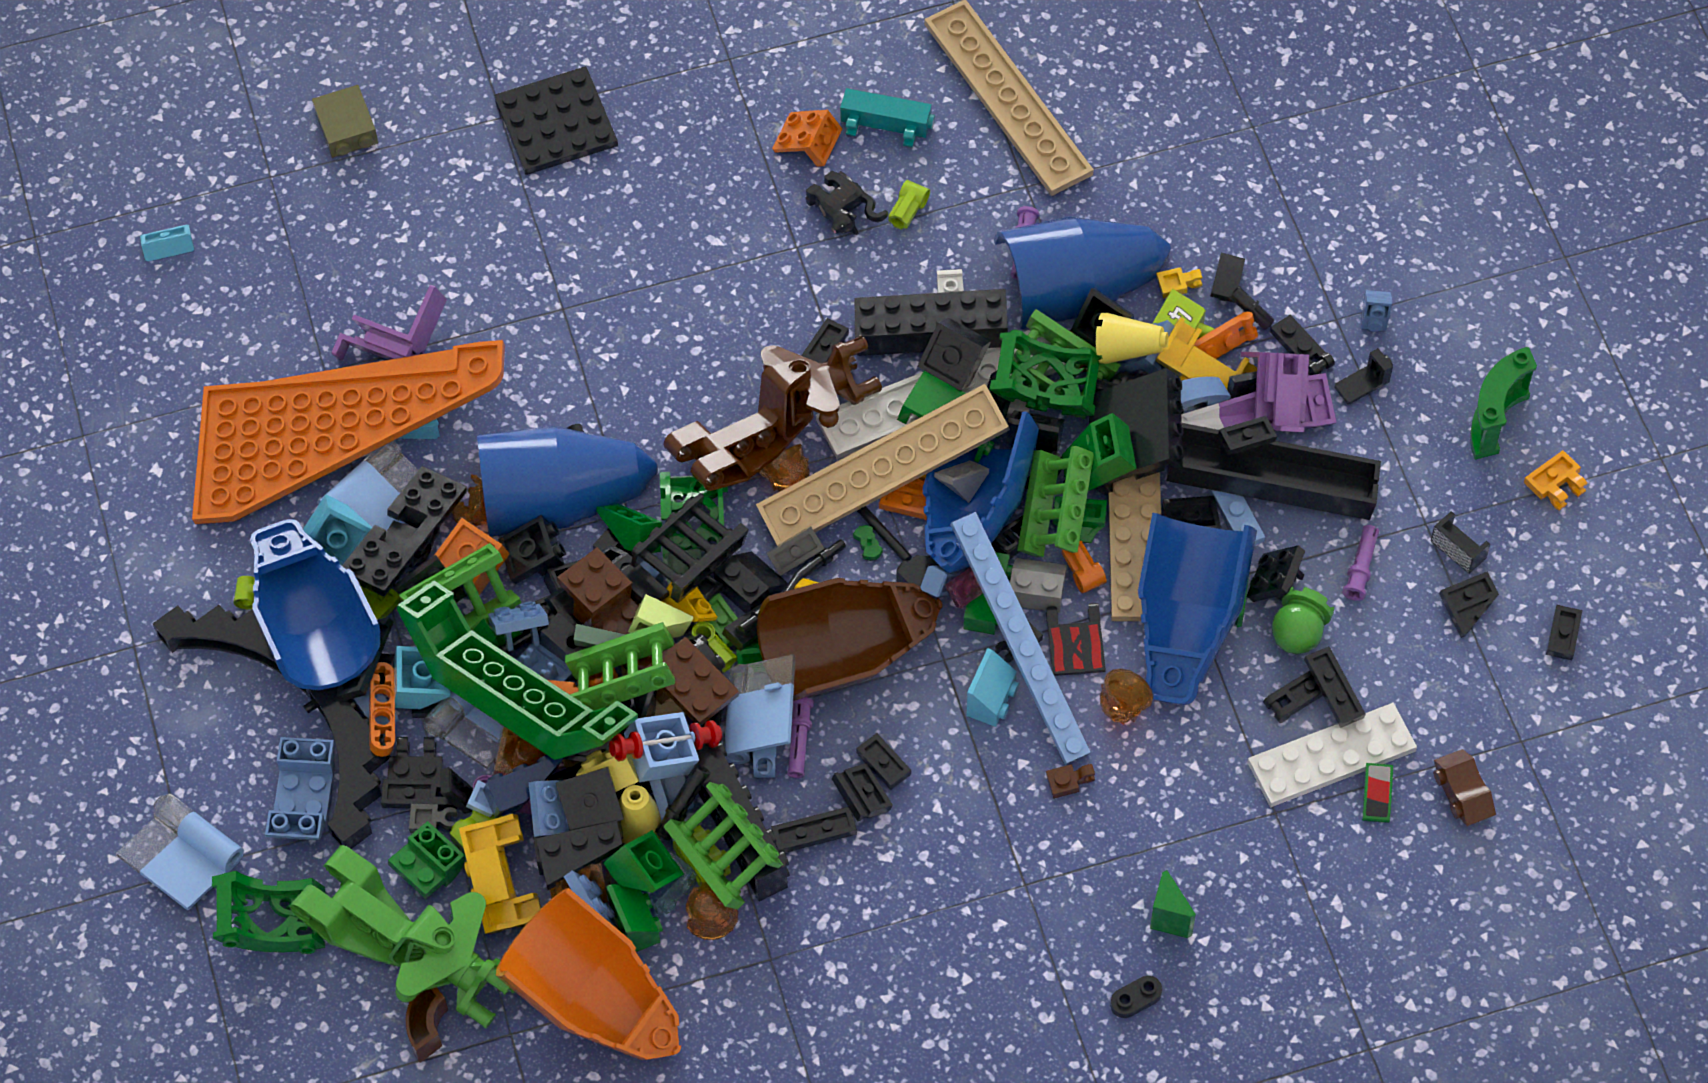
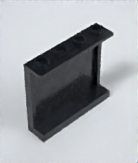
[1089,368,1184,495]

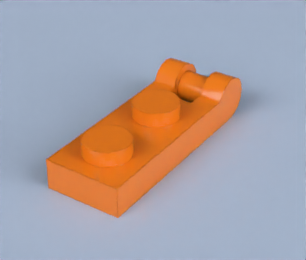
[1193,312,1258,359]

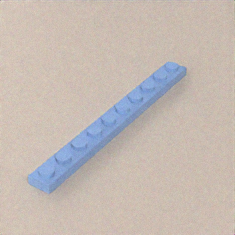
[950,512,1090,764]

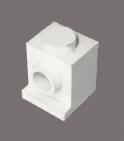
[937,269,964,293]

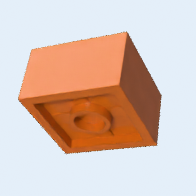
[434,518,510,595]

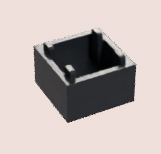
[917,317,991,391]

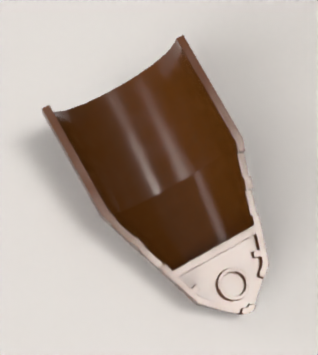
[757,578,943,701]

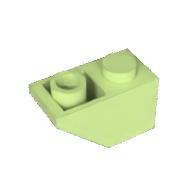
[628,595,693,638]

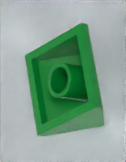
[1150,870,1196,938]

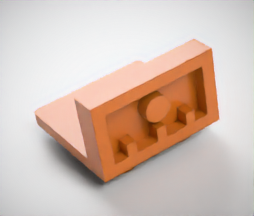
[772,110,843,167]

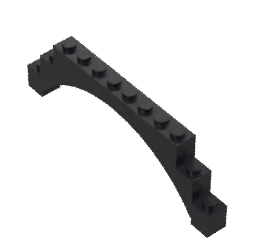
[152,605,390,849]

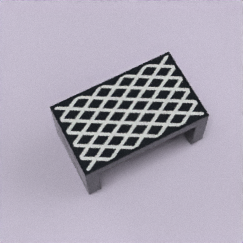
[1431,511,1491,574]

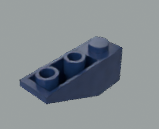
[483,755,563,819]

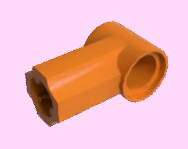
[1061,541,1107,593]

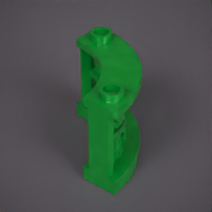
[990,330,1102,416]
[1470,347,1537,460]
[660,472,731,558]
[212,871,325,954]

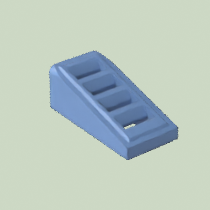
[920,565,966,597]

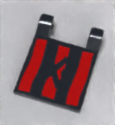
[1046,603,1106,676]

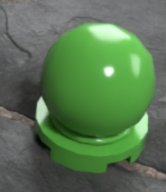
[1272,586,1335,655]

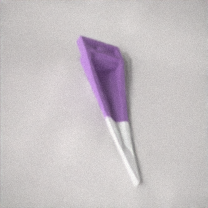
[1181,373,1336,430]

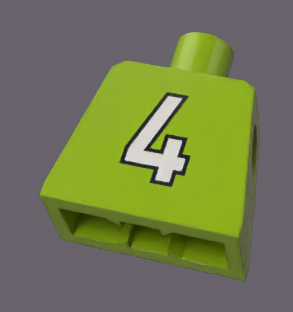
[1152,289,1215,338]

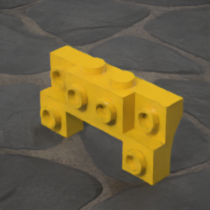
[1155,317,1257,402]
[459,814,541,934]

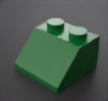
[604,830,684,893]
[606,884,663,952]

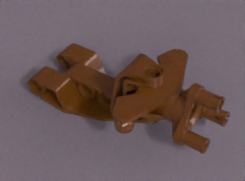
[663,335,882,491]

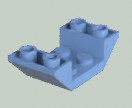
[265,737,334,840]

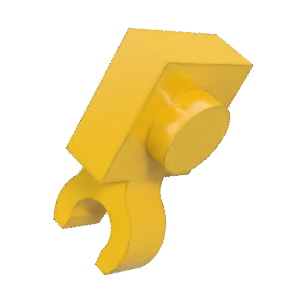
[1157,267,1203,299]

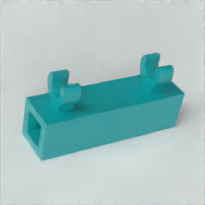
[840,88,935,147]

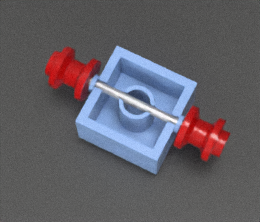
[609,712,722,782]

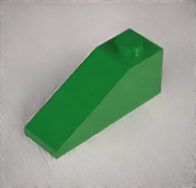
[597,504,662,553]

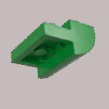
[388,821,465,899]

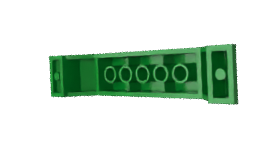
[397,581,638,760]

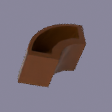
[1433,749,1496,826]
[405,987,448,1063]

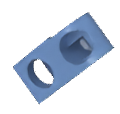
[753,746,777,778]

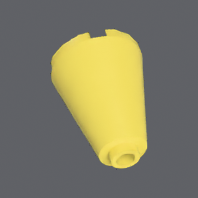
[1096,313,1169,364]
[619,785,662,844]

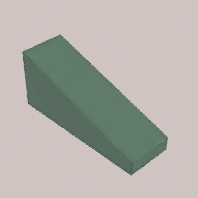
[574,624,625,647]

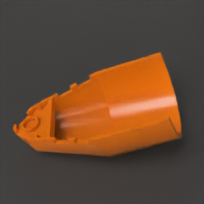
[496,888,681,1061]

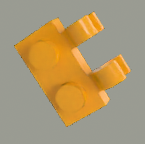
[1524,450,1588,510]

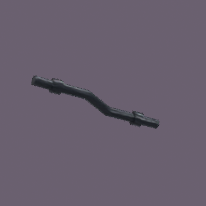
[738,539,846,634]

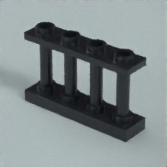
[630,493,749,603]

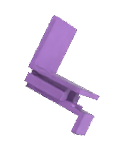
[332,285,447,361]
[1241,352,1309,432]

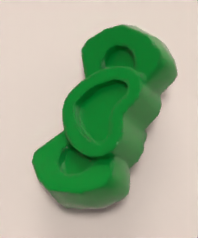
[853,525,883,561]

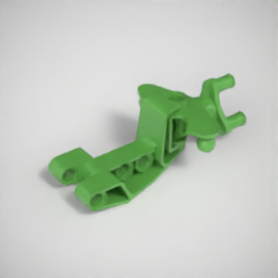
[290,845,515,1029]

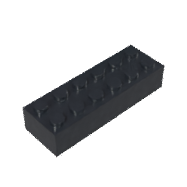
[854,289,1008,356]
[688,741,790,902]

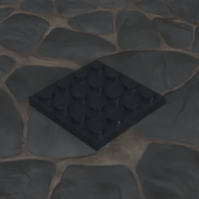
[494,66,618,175]

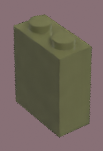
[312,85,378,158]

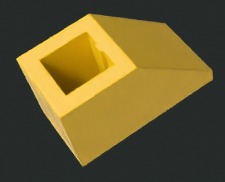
[661,582,718,622]

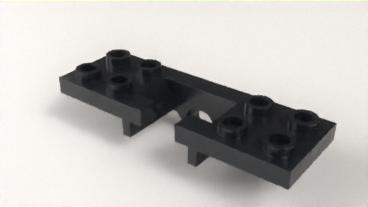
[342,466,467,597]

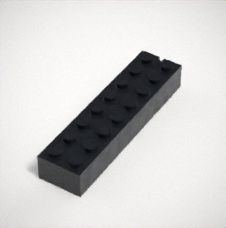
[1166,423,1381,520]

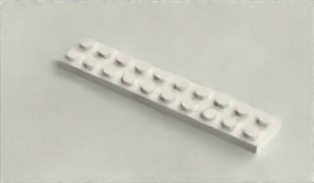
[816,330,1066,460]

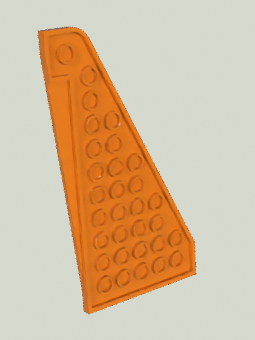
[192,340,505,524]

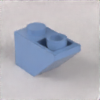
[1361,290,1392,332]

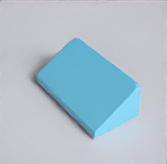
[140,225,194,261]

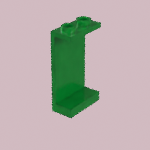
[897,371,1000,463]

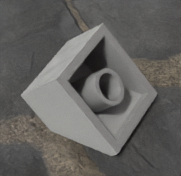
[1010,558,1067,613]

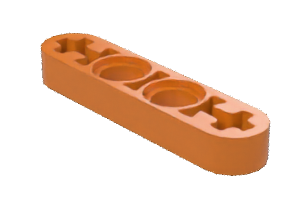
[369,662,395,757]

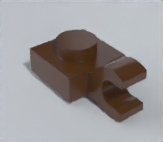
[1046,764,1095,799]

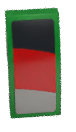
[1362,763,1393,823]

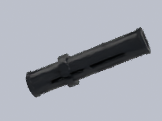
[655,764,710,840]

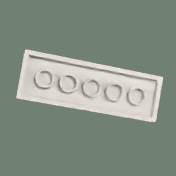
[1247,703,1417,808]

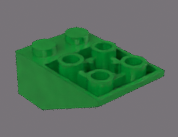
[1061,413,1136,491]

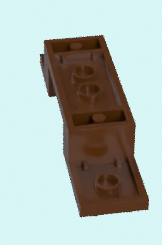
[557,547,739,726]

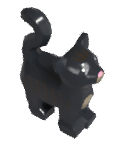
[805,171,888,235]

